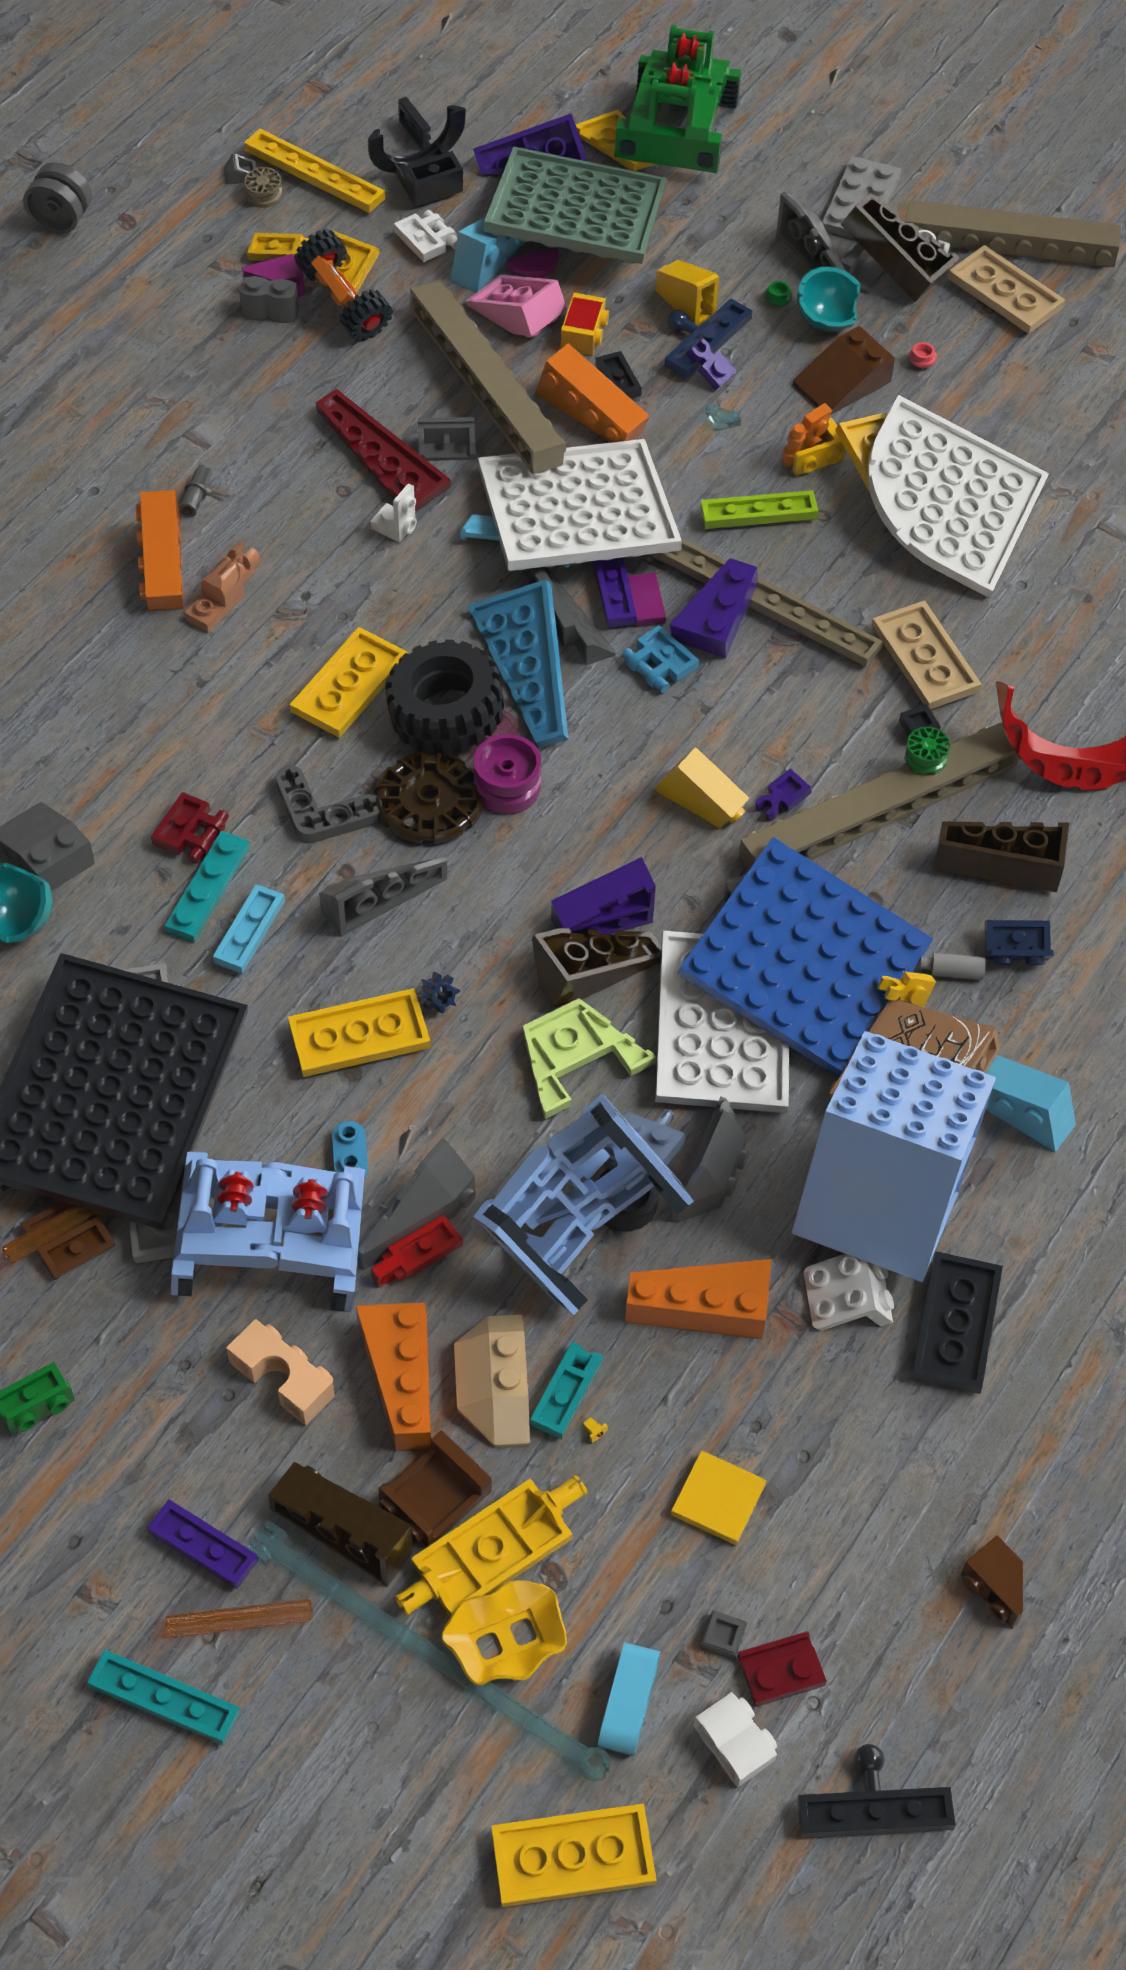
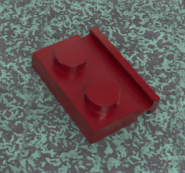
[737,1631,827,1707]

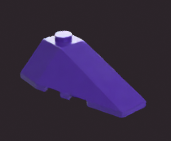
[473,113,588,175]

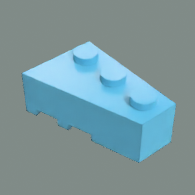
[450,216,524,293]

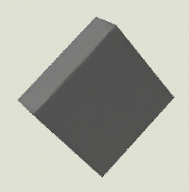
[700,1610,747,1660]

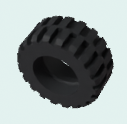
[385,639,504,755]

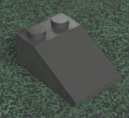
[0,802,95,891]

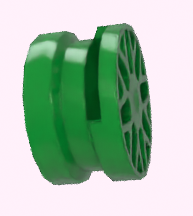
[904,727,951,776]

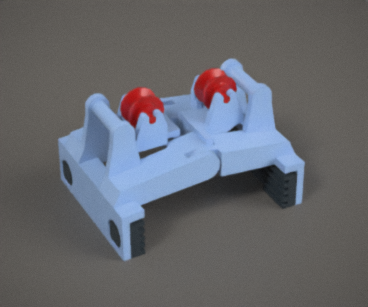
[171,1152,365,1312]

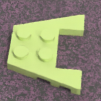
[523,998,656,1119]

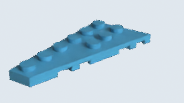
[467,579,569,748]

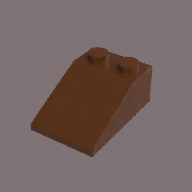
[793,326,895,415]

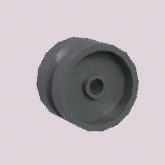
[23,162,92,234]

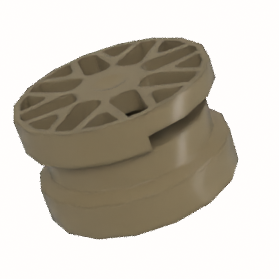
[244,167,283,208]

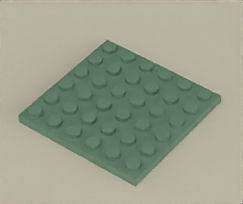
[483,147,667,264]

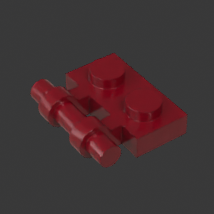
[151,792,229,864]

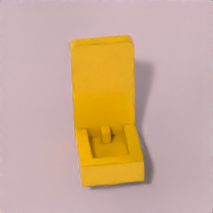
[792,417,846,476]

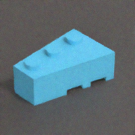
[986,1055,1076,1153]

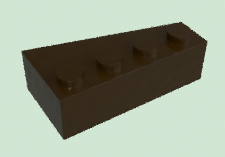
[840,193,961,302]
[933,821,1070,892]
[268,1462,413,1587]

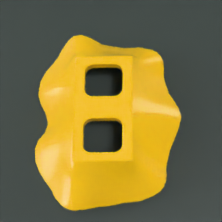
[441,1580,567,1685]

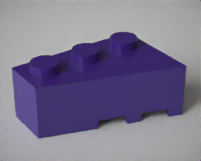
[670,558,758,658]
[551,857,656,935]

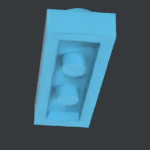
[213,884,285,974]

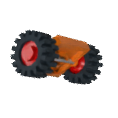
[294,229,393,341]

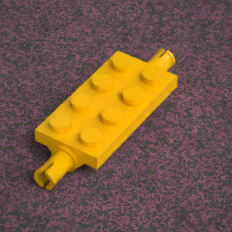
[394,1475,588,1617]

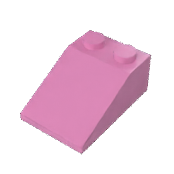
[466,275,567,338]

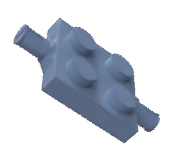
[602,1109,686,1170]

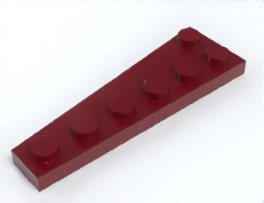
[316,389,451,511]

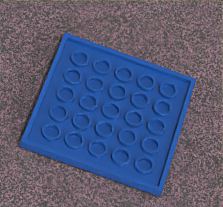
[677,837,933,1078]

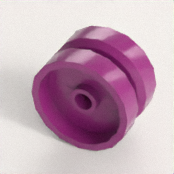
[474,734,541,814]

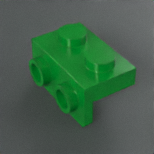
[0,1362,75,1435]

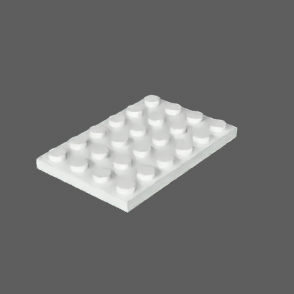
[655,930,789,1113]

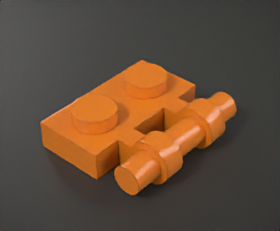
[782,403,832,467]

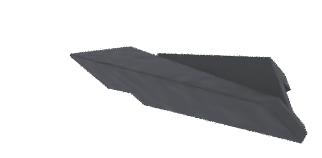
[522,567,616,665]

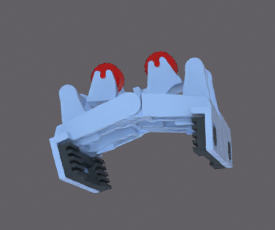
[473,1094,694,1315]

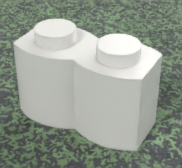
[693,1692,777,1787]

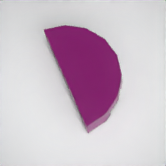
[507,248,559,278]

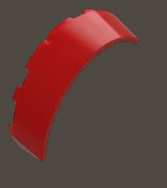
[996,681,1126,790]

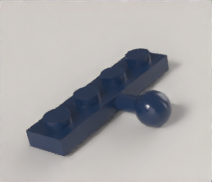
[664,299,753,378]

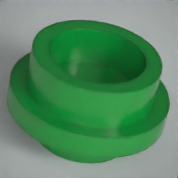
[765,281,792,306]

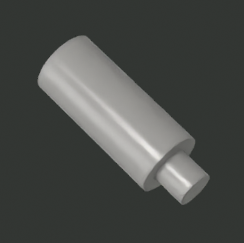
[919,953,985,980]

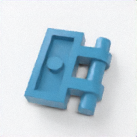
[621,625,699,693]

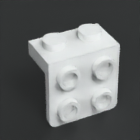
[804,1254,894,1331]

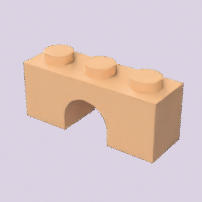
[226,1319,335,1426]

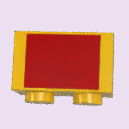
[561,293,609,356]

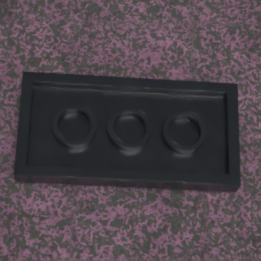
[911,1251,1003,1394]

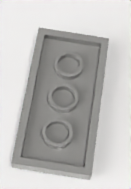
[822,156,902,240]

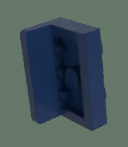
[985,920,1054,965]

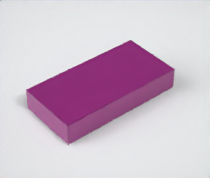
[628,573,666,627]

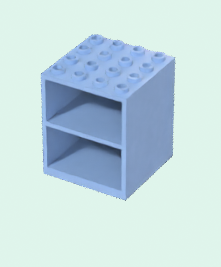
[792,1031,996,1282]

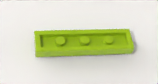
[700,490,819,529]

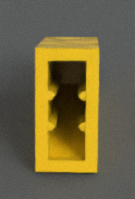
[655,260,719,326]
[654,747,749,829]

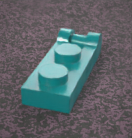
[530,1342,605,1440]

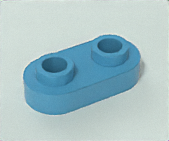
[332,1121,368,1180]

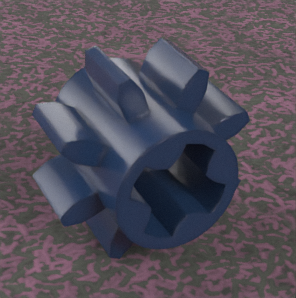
[417,971,460,1013]

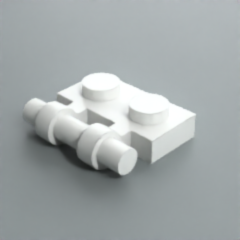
[394,210,458,262]

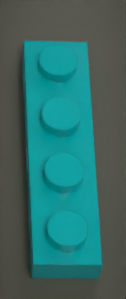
[165,831,250,943]
[87,1649,241,1746]

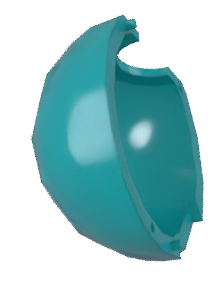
[797,267,861,332]
[0,863,53,943]

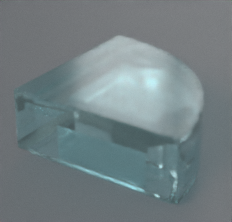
[705,404,741,431]

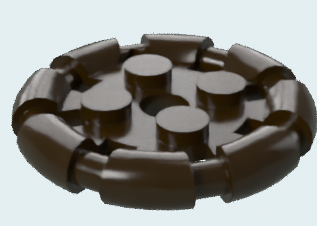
[374,752,485,844]

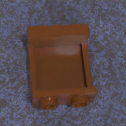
[378,1430,492,1547]

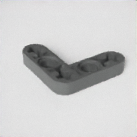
[276,765,382,843]

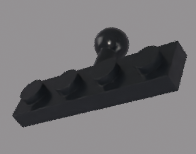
[797,1744,956,1838]

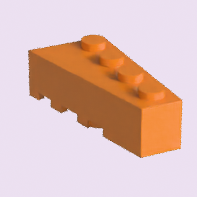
[535,343,650,443]
[135,490,184,611]
[625,1259,772,1339]
[356,1302,431,1451]

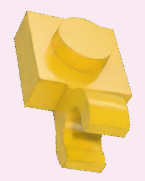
[877,971,936,1007]

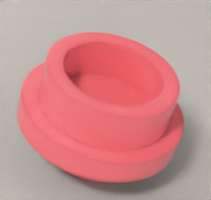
[909,342,937,368]

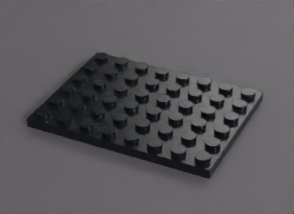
[0,953,248,1230]

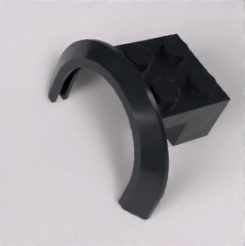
[368,105,466,207]

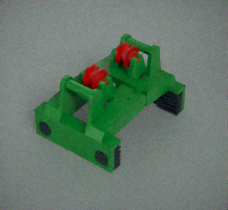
[614,25,742,173]

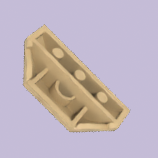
[454,1315,530,1448]

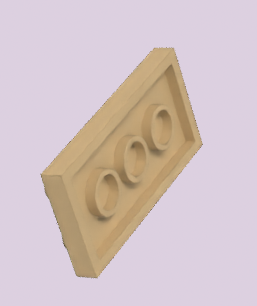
[948,245,1066,334]
[872,600,982,709]

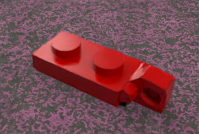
[371,1215,463,1288]

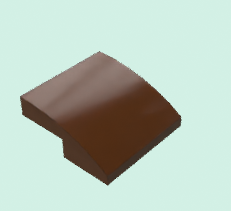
[21,1201,116,1280]

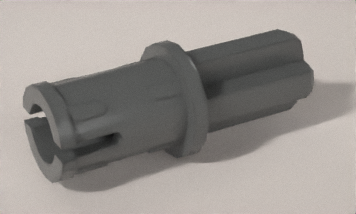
[179,464,212,517]

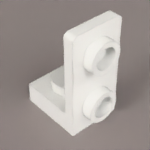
[370,484,417,543]

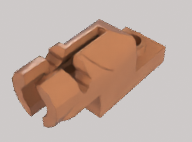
[184,541,261,633]

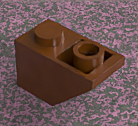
[961,1535,1023,1629]

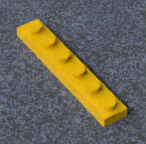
[244,128,385,213]

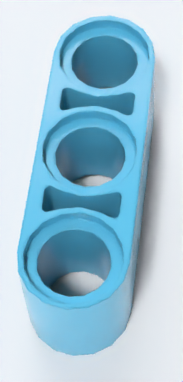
[597,1642,661,1756]

